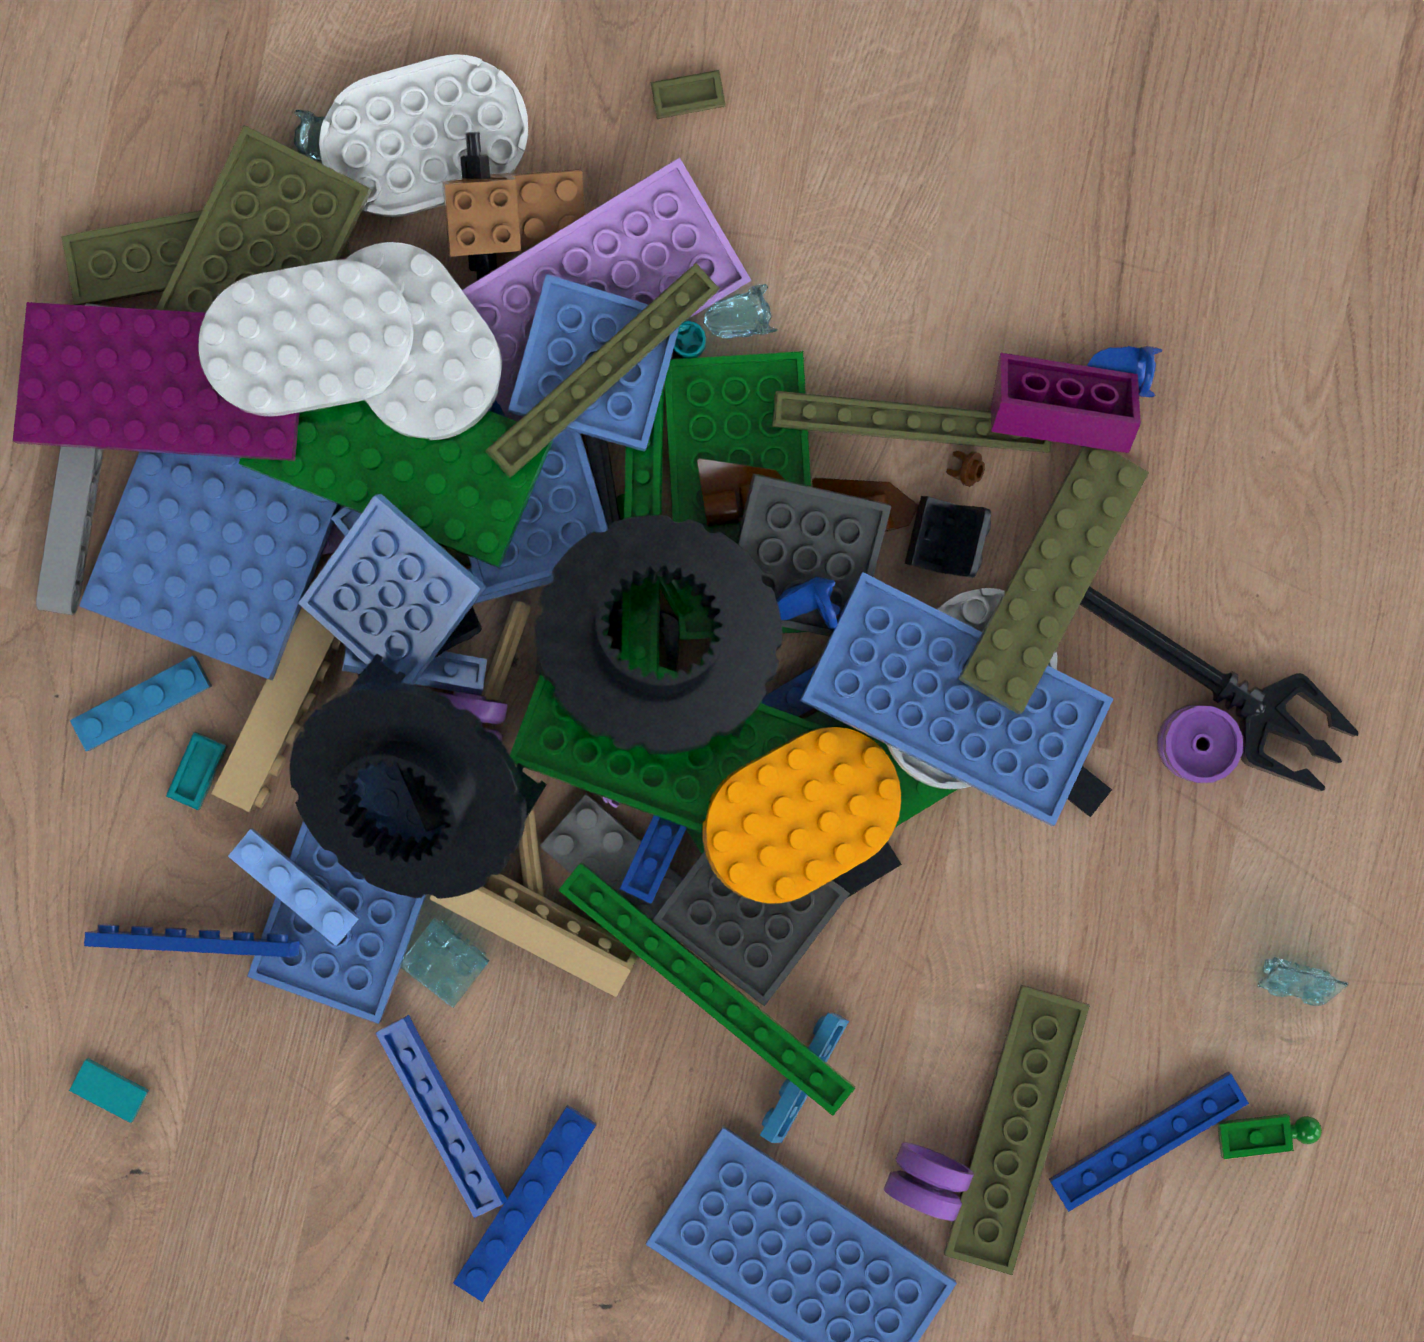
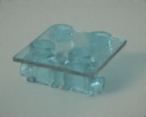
[401,918,490,1008]
[1258,957,1348,1006]

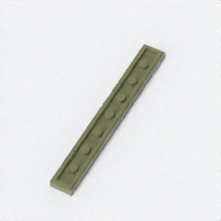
[486,263,720,478]
[772,391,1051,453]

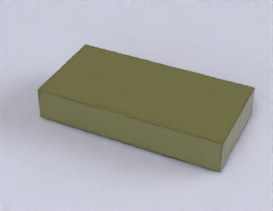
[651,70,726,119]

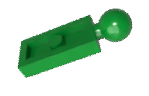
[1217,1114,1322,1159]

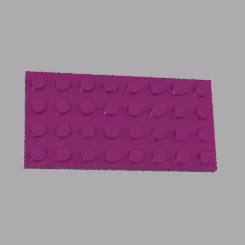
[13,302,299,461]

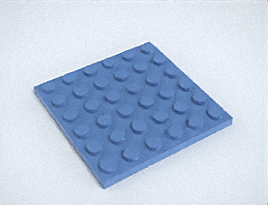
[79,451,341,681]

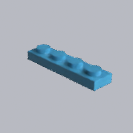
[70,656,212,751]
[760,1012,849,1143]

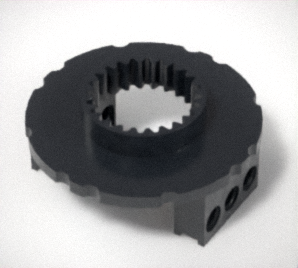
[535,515,782,754]
[289,653,547,899]

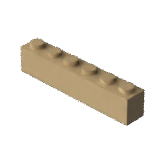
[211,607,343,812]
[430,874,638,997]

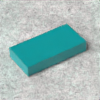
[166,732,227,810]
[69,1058,149,1123]

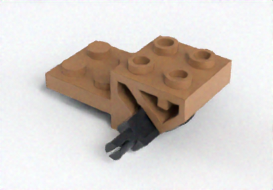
[442,132,585,280]

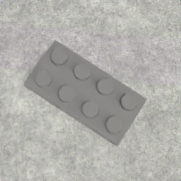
[540,793,683,919]

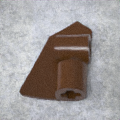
[697,458,786,526]
[812,477,919,532]

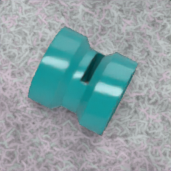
[673,321,706,359]

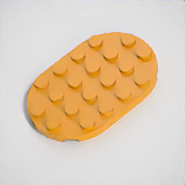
[702,727,901,904]

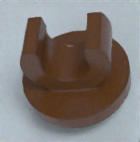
[946,451,985,487]

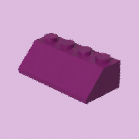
[991,353,1141,453]

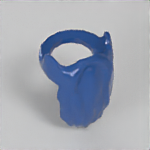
[1087,346,1162,397]
[776,577,841,629]

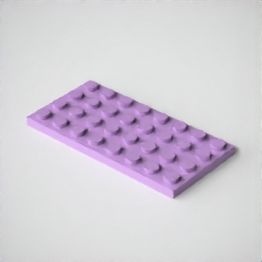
[462,158,751,422]

